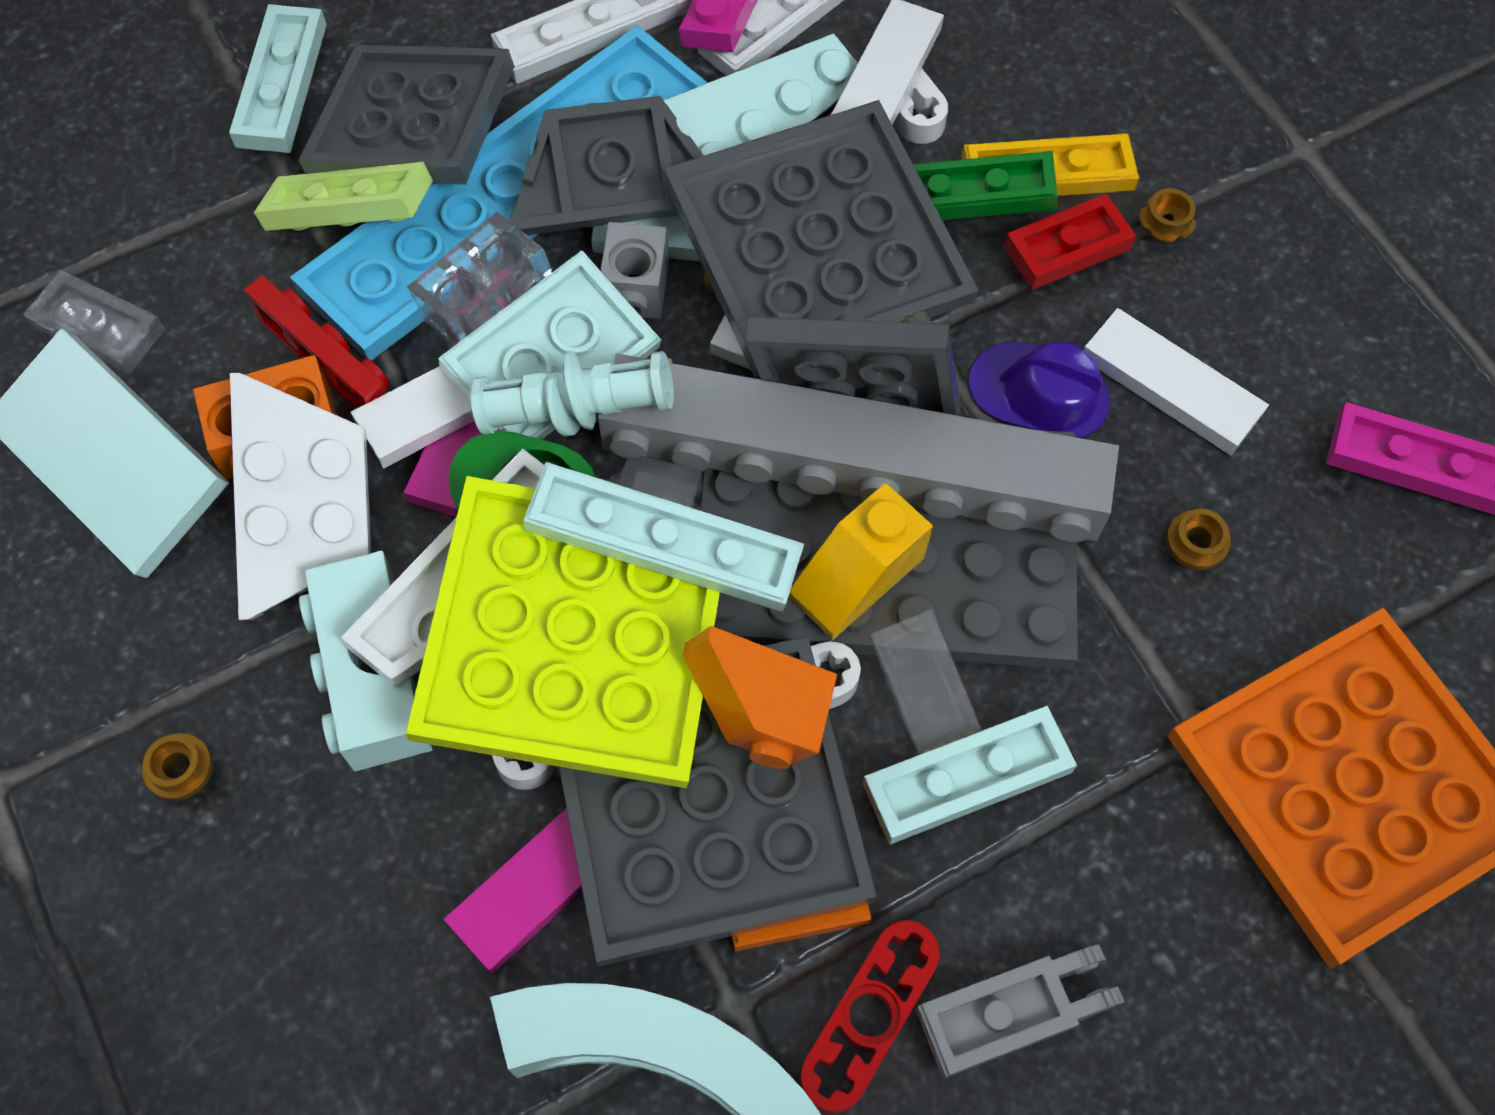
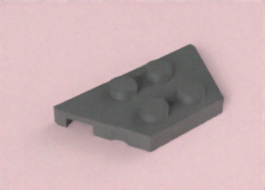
[508,96,704,238]

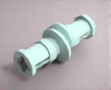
[470,351,674,437]

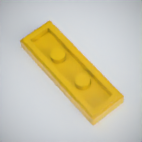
[961,133,1139,196]

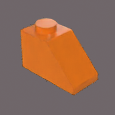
[682,626,837,769]

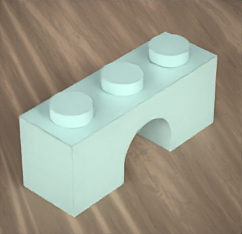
[299,551,433,772]

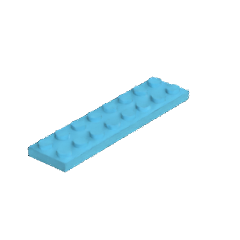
[290,25,707,361]

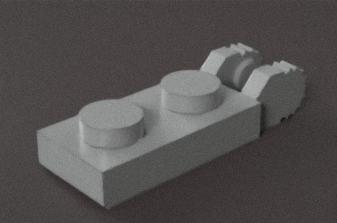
[915,944,1125,1079]

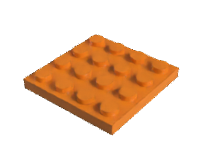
[1167,607,1495,970]

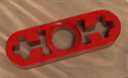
[800,920,940,1115]

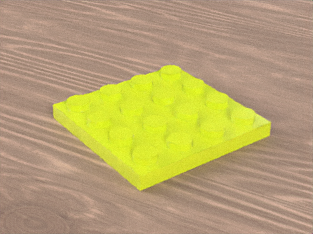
[406,476,720,789]

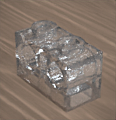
[407,212,553,346]

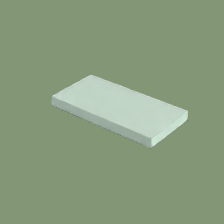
[0,328,229,578]

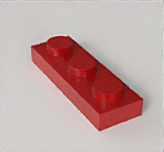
[244,275,390,409]

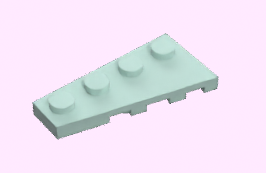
[664,33,858,156]

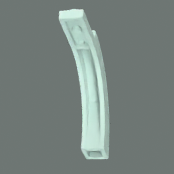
[490,983,821,1115]

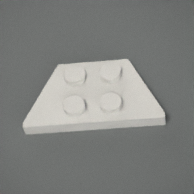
[230,373,371,620]

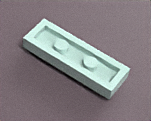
[229,4,327,153]
[862,706,1077,845]

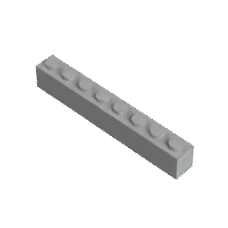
[598,353,1119,542]

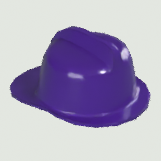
[968,341,1110,438]

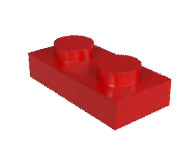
[1004,193,1136,290]

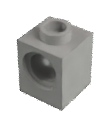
[601,222,669,319]

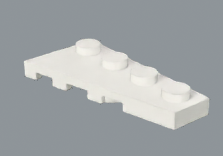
[341,449,545,687]

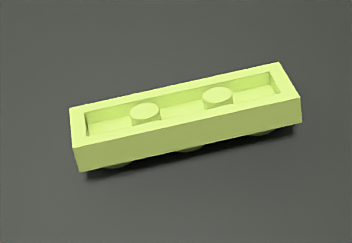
[254,162,433,231]

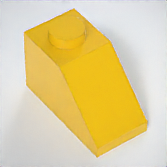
[788,482,933,640]

